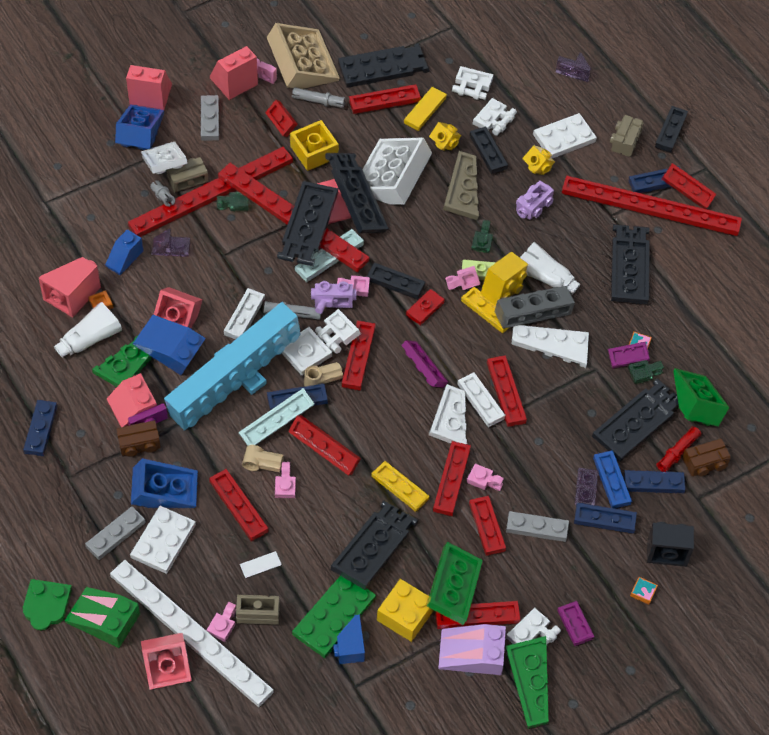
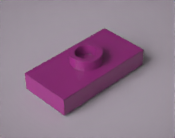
[608,341,650,369]
[128,403,168,426]
[557,601,594,646]

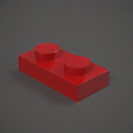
[265,100,298,137]

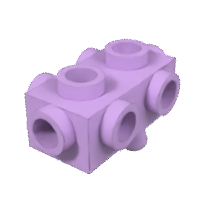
[516,181,554,220]
[311,281,356,314]

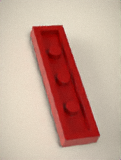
[349,84,421,114]
[342,320,376,390]
[487,355,527,427]
[288,415,361,476]
[433,441,471,516]
[209,469,269,542]
[435,601,520,629]

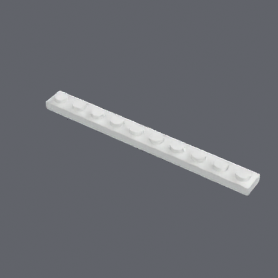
[110,560,273,707]

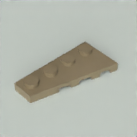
[443,151,479,220]

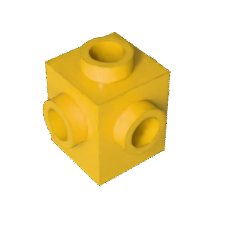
[429,122,461,150]
[523,145,555,175]

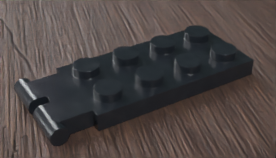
[338,43,429,88]
[325,153,389,234]
[277,181,338,267]
[611,224,650,304]
[592,379,679,462]
[330,500,419,590]

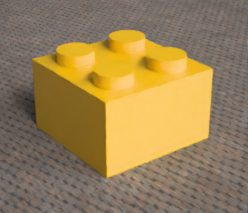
[290,120,339,171]
[481,252,528,306]
[377,579,434,642]

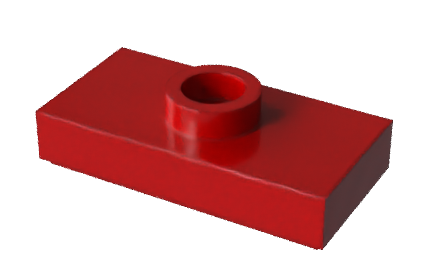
[406,289,445,326]

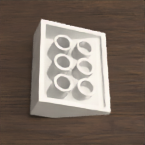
[362,138,432,204]

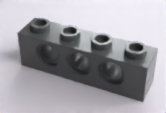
[494,286,575,329]

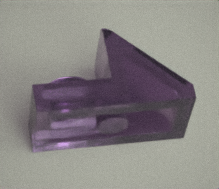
[556,52,591,82]
[152,229,190,257]

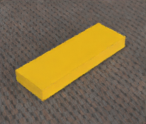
[404,87,447,131]
[461,287,510,334]
[372,461,429,512]

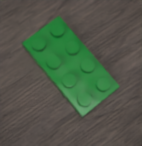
[426,542,483,625]
[292,576,376,658]

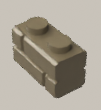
[610,115,644,157]
[167,157,209,193]
[236,595,280,625]

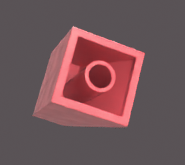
[210,46,258,100]
[126,65,172,110]
[39,257,101,318]

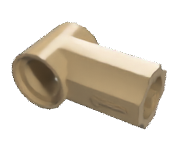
[304,362,343,386]
[242,445,284,473]

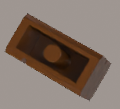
[116,420,161,457]
[682,438,731,477]

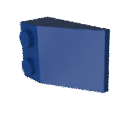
[115,104,164,150]
[133,315,205,375]
[131,458,198,508]

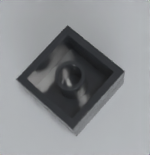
[646,522,694,567]

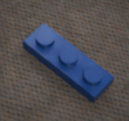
[593,451,632,509]

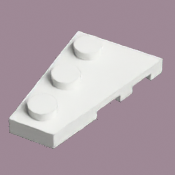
[429,384,467,444]

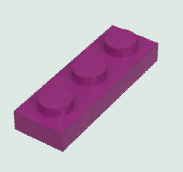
[402,340,449,388]

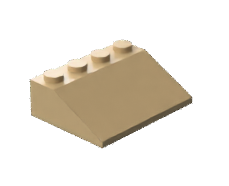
[267,23,340,89]

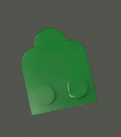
[23,579,72,631]

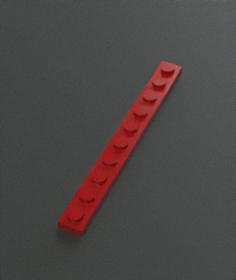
[128,146,293,237]
[218,163,369,273]
[562,176,742,236]

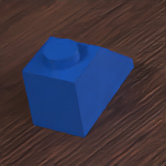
[105,229,143,275]
[333,614,365,664]

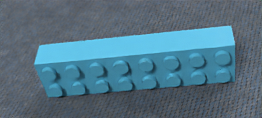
[164,302,301,430]

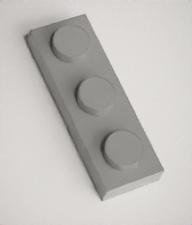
[201,95,219,141]
[85,507,146,560]
[506,511,569,542]

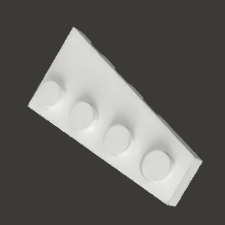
[512,325,589,368]

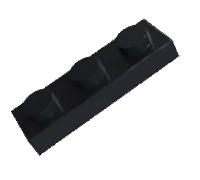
[655,106,688,152]
[469,126,508,174]
[367,263,425,299]

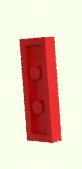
[661,163,716,209]
[469,496,506,556]

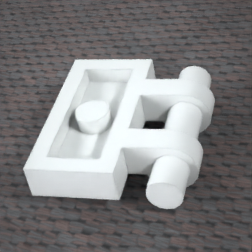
[452,66,493,100]
[473,98,517,135]
[315,309,361,353]
[506,608,561,645]

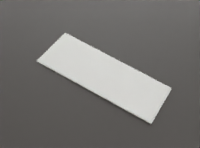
[240,551,282,578]

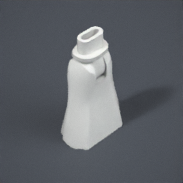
[520,242,580,295]
[54,302,122,358]

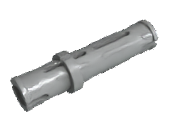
[292,87,345,108]
[264,301,321,320]

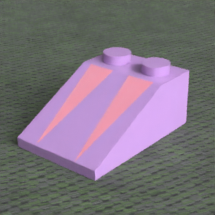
[438,624,506,675]

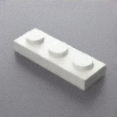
[224,288,265,339]
[458,373,505,427]

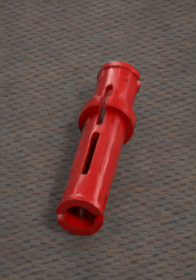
[656,426,701,472]

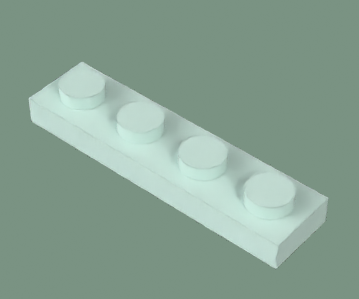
[295,229,364,282]
[239,389,314,446]

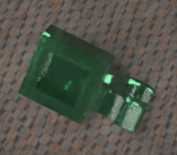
[217,192,248,211]
[471,220,493,253]
[628,360,664,384]

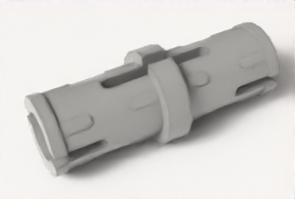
[151,181,175,206]

